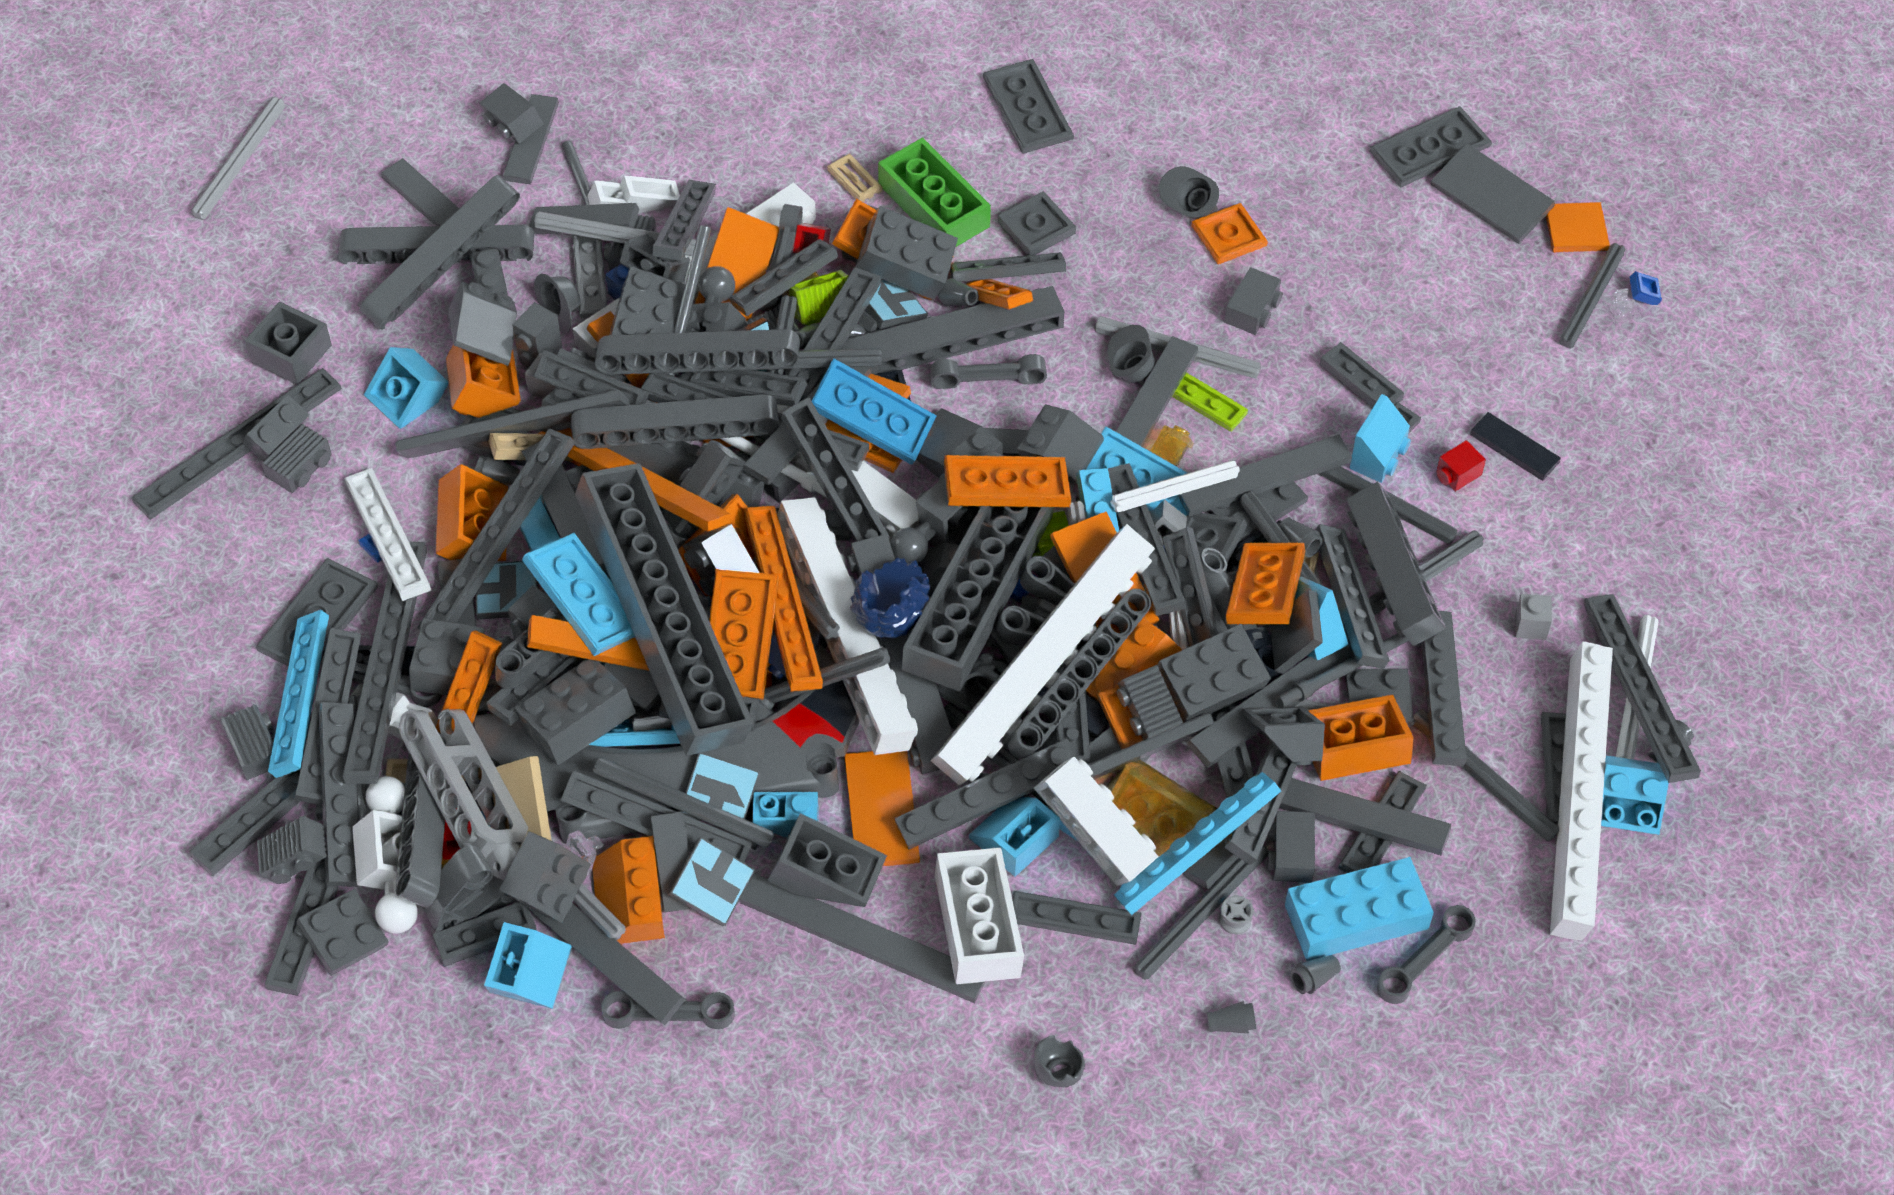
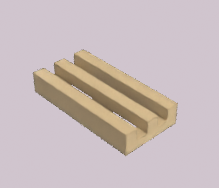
[827,153,883,202]

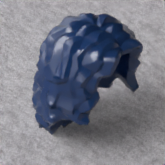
[850,558,930,638]

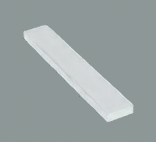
[344,468,431,601]

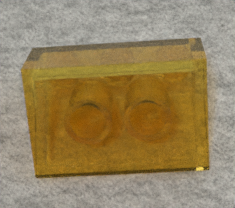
[1111,760,1218,857]

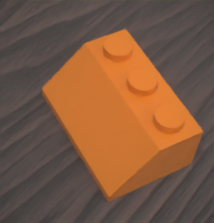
[446,345,521,418]
[436,464,508,561]
[1085,618,1183,702]
[1308,695,1413,781]
[592,836,665,944]

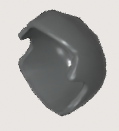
[1034,1035,1085,1088]

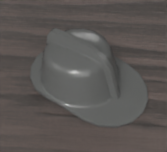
[1159,166,1219,218]
[534,273,581,334]
[1108,324,1155,386]

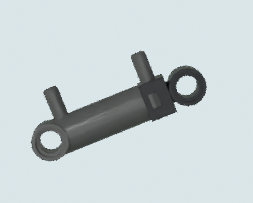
[1199,548,1279,687]

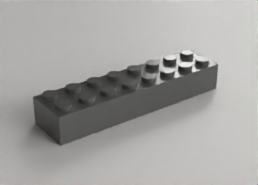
[902,506,1054,692]

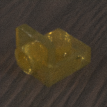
[1150,425,1194,467]

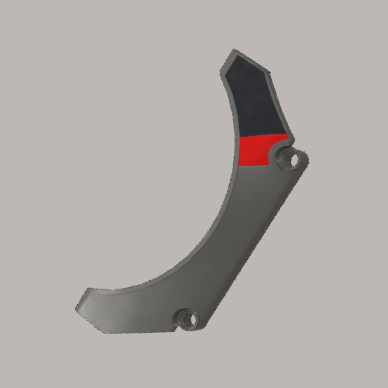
[474,680,860,845]

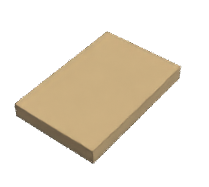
[492,756,552,847]

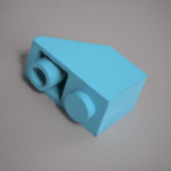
[753,792,819,837]

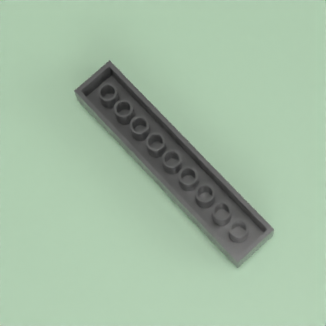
[575,463,754,756]

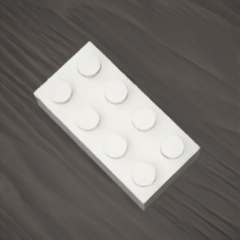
[1034,757,1159,886]
[935,848,1024,984]

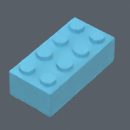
[1285,857,1434,961]

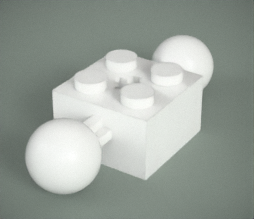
[352,776,418,934]

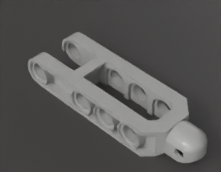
[399,709,528,880]

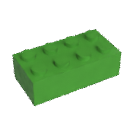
[878,137,991,247]

